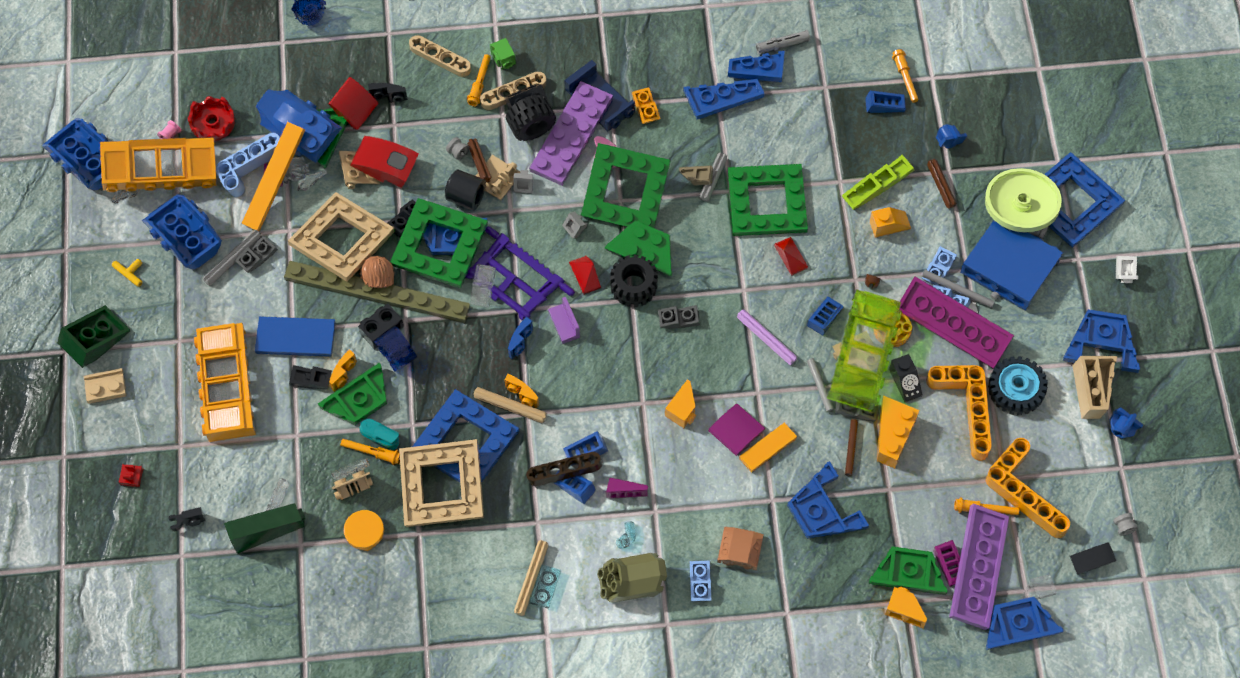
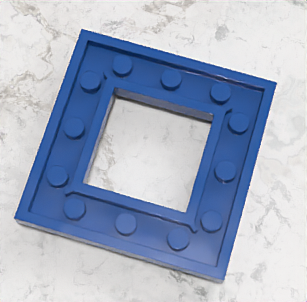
[1044,152,1125,248]
[412,389,519,483]

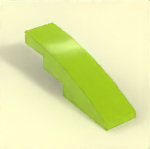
[842,155,914,210]

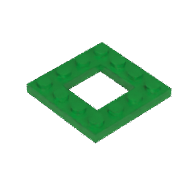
[581,143,671,228]
[728,164,808,236]
[390,198,488,288]

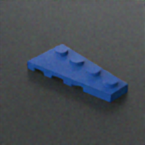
[683,79,764,120]

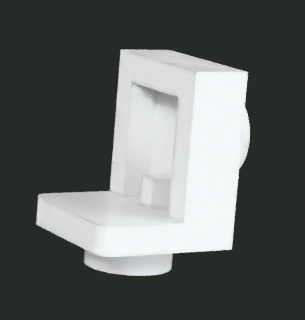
[1116,256,1138,283]

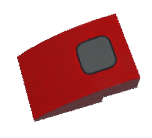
[350,136,419,188]

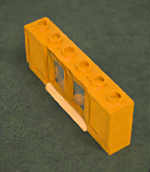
[100,138,216,192]
[194,323,256,442]

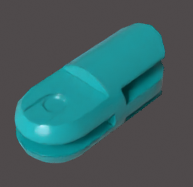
[360,419,399,450]

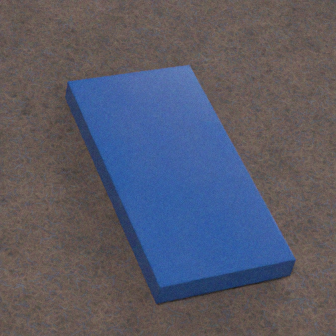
[255,316,336,357]

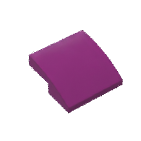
[708,404,765,456]

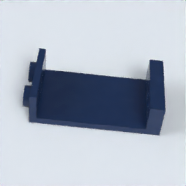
[564,60,635,132]

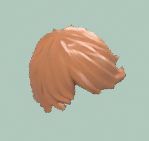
[359,256,394,288]

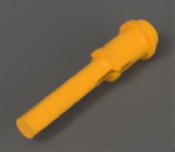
[892,49,919,103]
[467,54,491,106]
[340,439,400,465]
[954,497,1019,515]

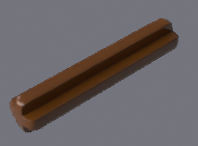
[467,138,492,183]
[927,159,956,209]

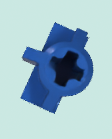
[936,124,967,149]
[1110,408,1143,438]

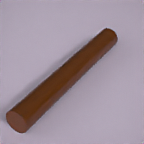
[845,419,858,476]

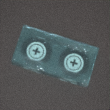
[529,565,561,609]

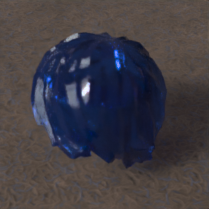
[291,0,326,26]

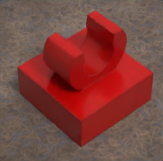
[119,464,143,487]

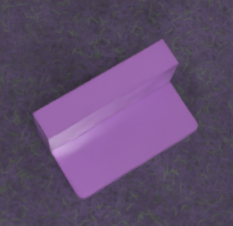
[548,297,580,344]

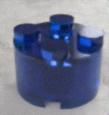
[374,326,418,372]

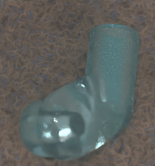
[616,521,636,549]

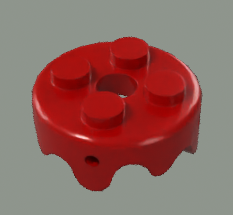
[188,96,235,141]

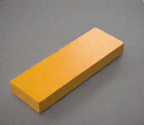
[739,422,797,473]

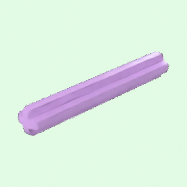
[737,309,797,365]

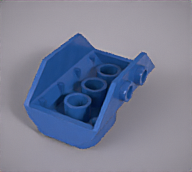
[256,89,342,163]
[41,118,109,190]
[142,194,222,269]

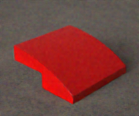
[328,77,378,130]

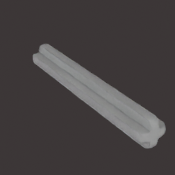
[203,230,262,286]

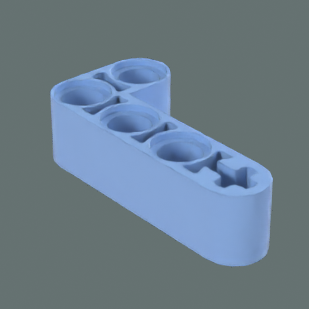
[216,133,280,197]

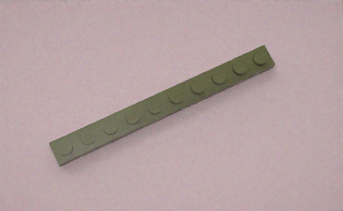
[284,261,471,323]

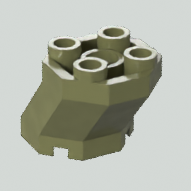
[597,553,667,602]

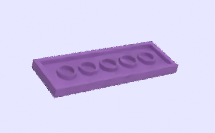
[529,81,613,186]
[949,504,1009,630]

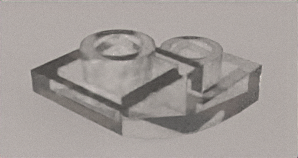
[470,264,496,307]

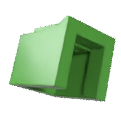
[490,38,516,69]

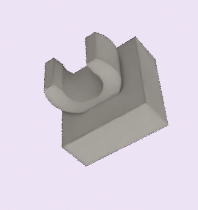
[514,170,533,193]
[562,211,588,239]

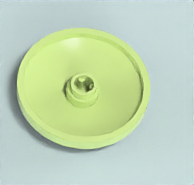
[985,168,1062,232]

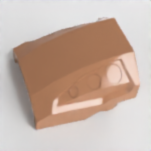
[717,527,764,571]

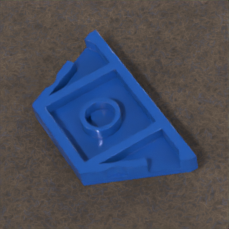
[423,218,487,255]
[986,597,1064,650]

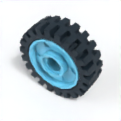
[988,356,1048,415]

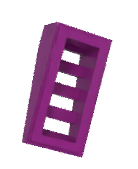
[606,478,648,498]
[933,540,960,587]

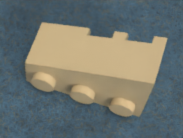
[1072,356,1117,419]

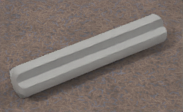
[700,153,727,202]

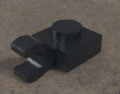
[169,507,206,531]

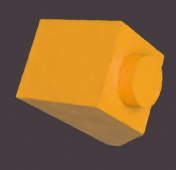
[869,207,911,238]
[665,379,696,428]
[885,587,927,629]

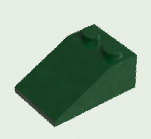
[57,305,130,368]

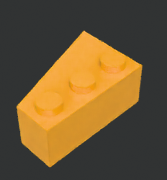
[877,395,920,469]

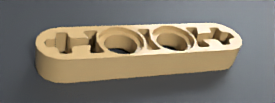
[409,35,471,77]
[480,72,547,110]

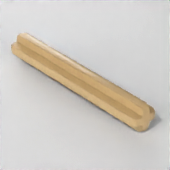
[474,387,547,423]
[514,540,548,616]

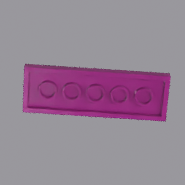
[896,276,1015,368]

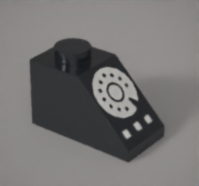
[889,354,923,403]

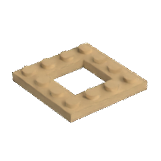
[288,192,394,282]
[399,439,484,527]

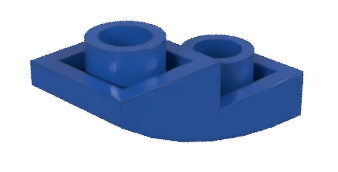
[508,317,533,359]

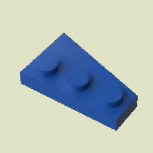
[728,51,785,82]

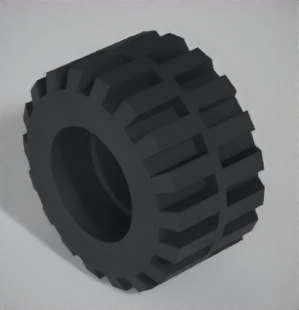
[506,95,557,141]
[610,255,658,307]

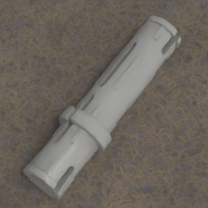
[756,30,810,55]

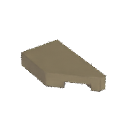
[679,165,713,185]

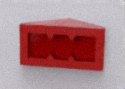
[774,237,808,276]
[569,256,601,295]

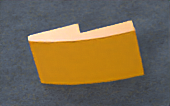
[632,87,660,124]
[329,349,357,392]
[505,374,539,408]

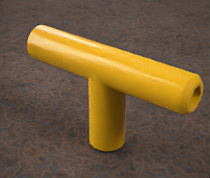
[112,259,143,287]

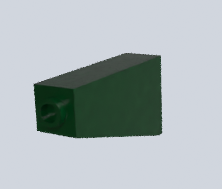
[224,503,306,554]

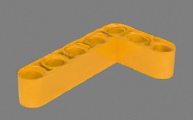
[926,365,991,461]
[986,438,1070,538]

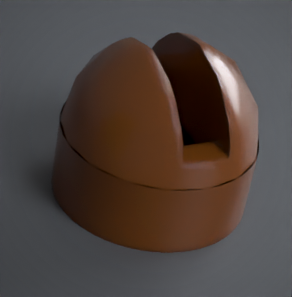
[865,274,881,289]

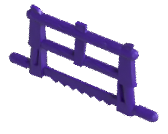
[466,226,575,321]

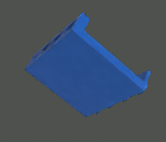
[960,220,1063,311]

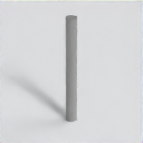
[922,270,994,308]

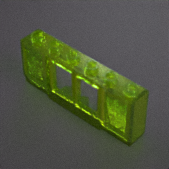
[826,289,902,412]

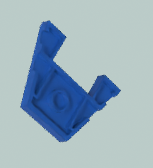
[1063,309,1140,373]
[787,461,869,539]

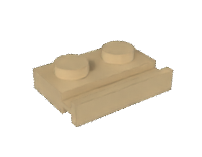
[83,368,127,404]

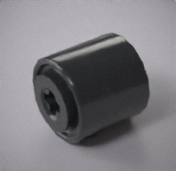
[445,169,486,210]

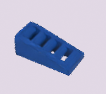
[866,90,906,113]
[807,297,844,336]
[563,431,608,466]
[553,470,596,504]

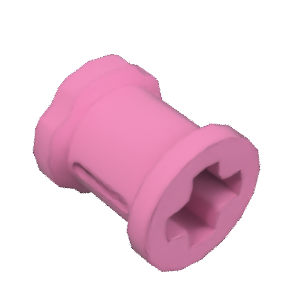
[157,120,182,139]

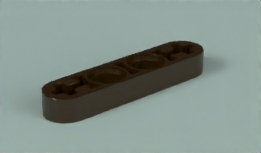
[526,452,603,486]

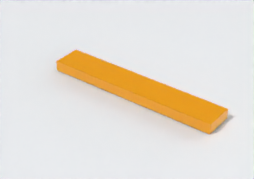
[241,122,305,232]

